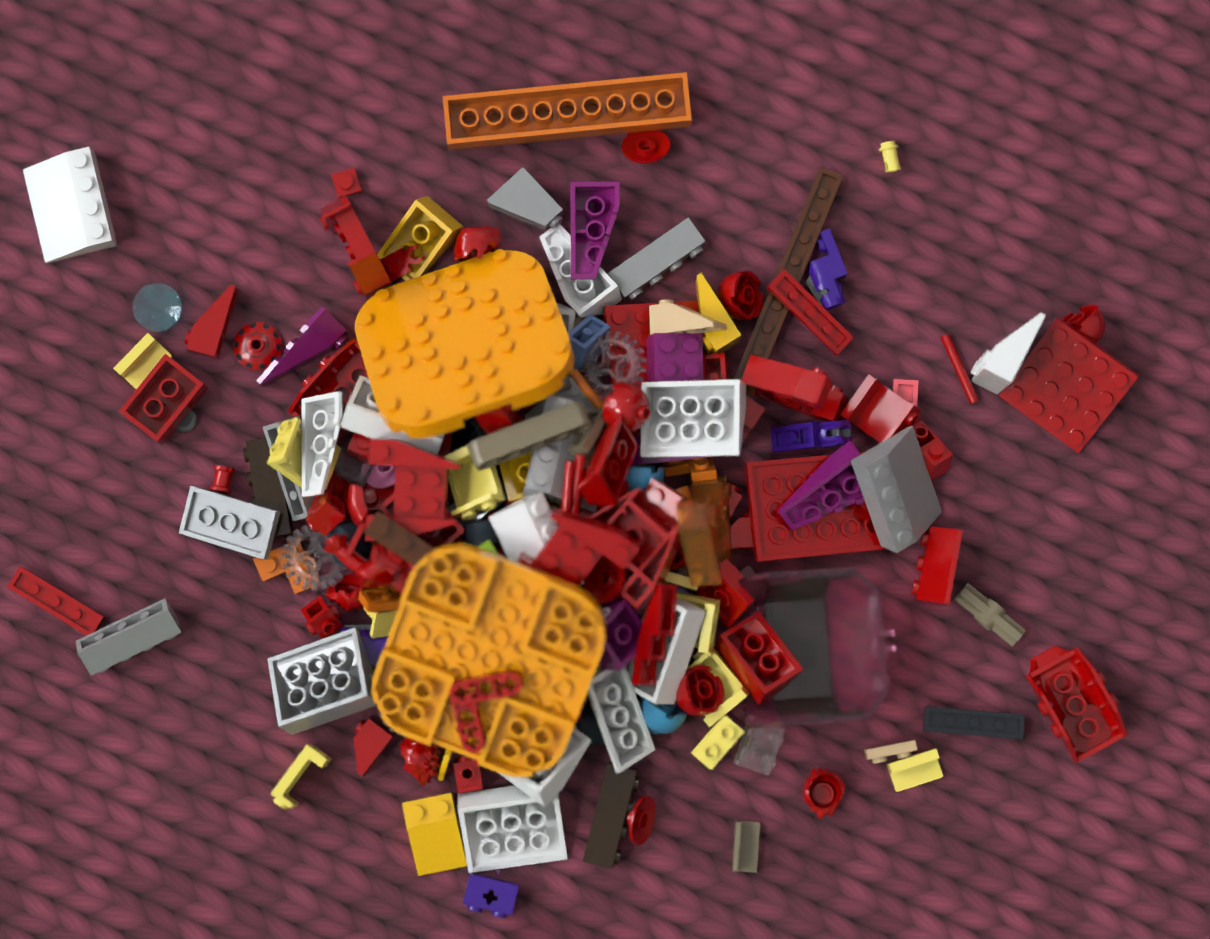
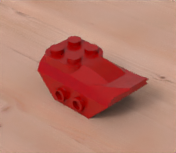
[288,338,368,445]
[1025,645,1128,764]

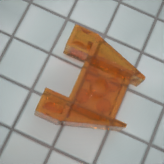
[676,476,733,586]

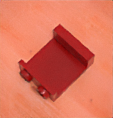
[840,374,921,443]

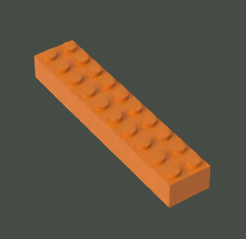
[443,72,692,150]

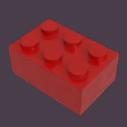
[119,354,208,445]

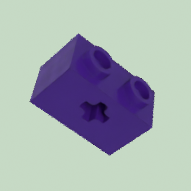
[463,873,520,918]

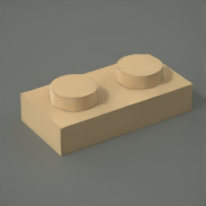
[864,740,917,764]

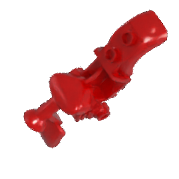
[323,484,415,597]

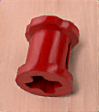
[209,465,236,494]

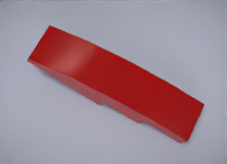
[632,584,677,685]

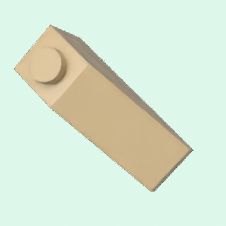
[649,300,727,335]

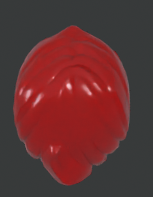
[453,226,501,262]

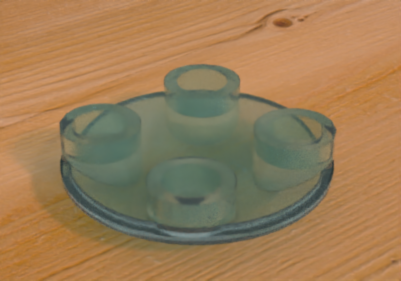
[133,283,182,332]

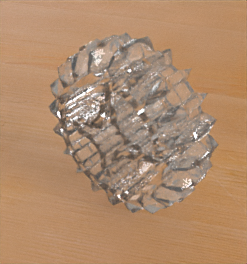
[580,331,646,398]
[281,525,347,591]

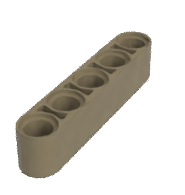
[467,401,592,471]

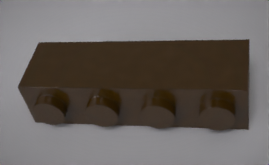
[243,438,294,538]
[583,763,640,869]

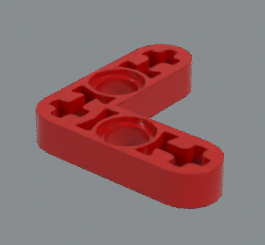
[450,670,524,753]

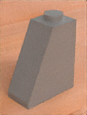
[487,167,563,230]

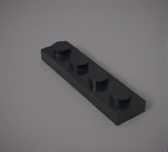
[922,706,1025,740]

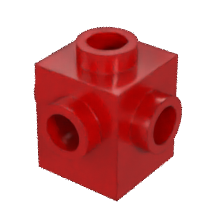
[300,595,344,639]

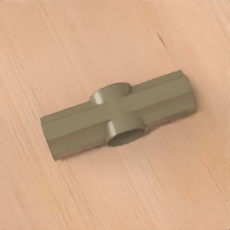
[954,583,1026,647]

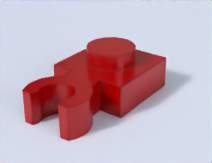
[380,244,426,281]

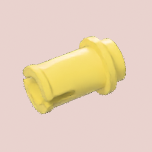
[879,141,901,173]

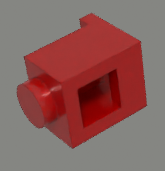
[453,756,484,793]

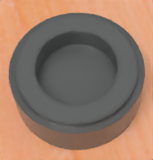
[176,410,197,432]

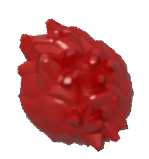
[324,573,373,611]
[400,737,441,786]
[803,767,846,819]

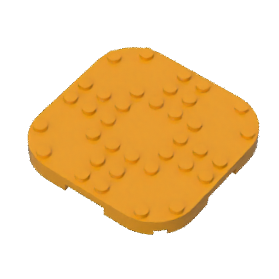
[355,249,575,438]
[372,544,607,777]

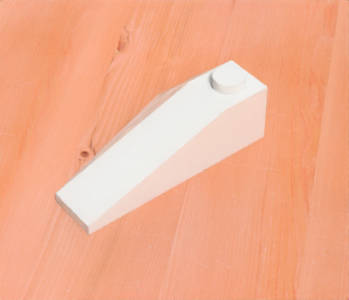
[540,223,622,318]
[302,391,342,498]

